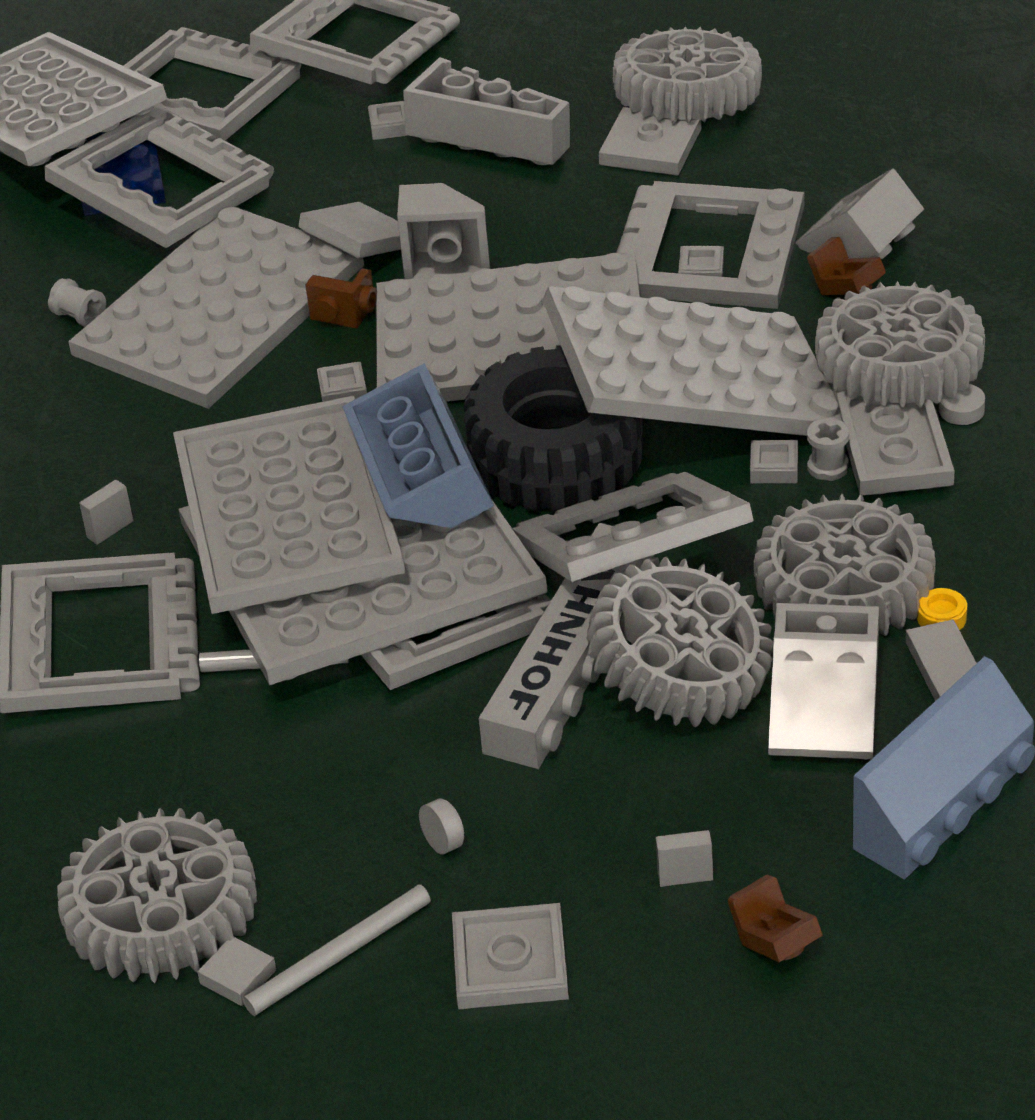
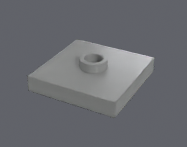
[599,107,701,176]

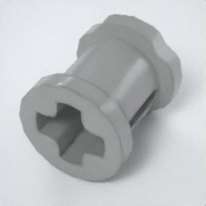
[48,278,106,327]
[807,418,849,481]

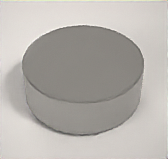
[938,384,985,425]
[419,798,464,854]

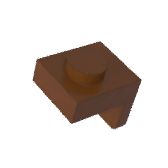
[807,237,886,295]
[305,269,377,329]
[728,875,823,962]

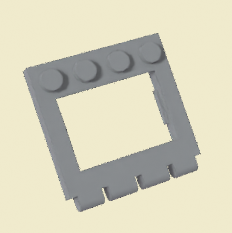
[250,0,460,85]
[124,27,301,140]
[45,108,274,248]
[616,181,804,309]
[512,472,754,582]
[0,552,200,713]
[361,593,551,690]

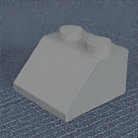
[795,168,924,259]
[397,183,490,279]

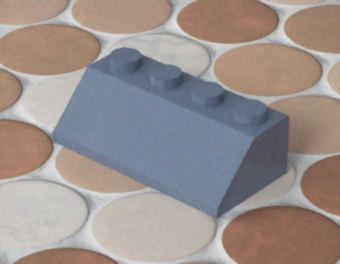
[342,363,494,528]
[853,656,1035,880]

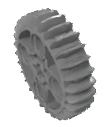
[613,26,762,123]
[815,280,985,409]
[754,494,936,637]
[586,557,774,727]
[57,808,257,983]

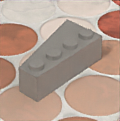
[403,57,570,165]

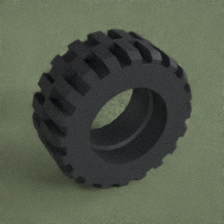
[464,345,644,513]

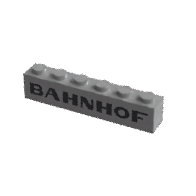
[479,523,659,769]

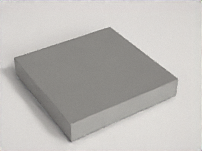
[298,202,401,259]
[452,903,569,1009]

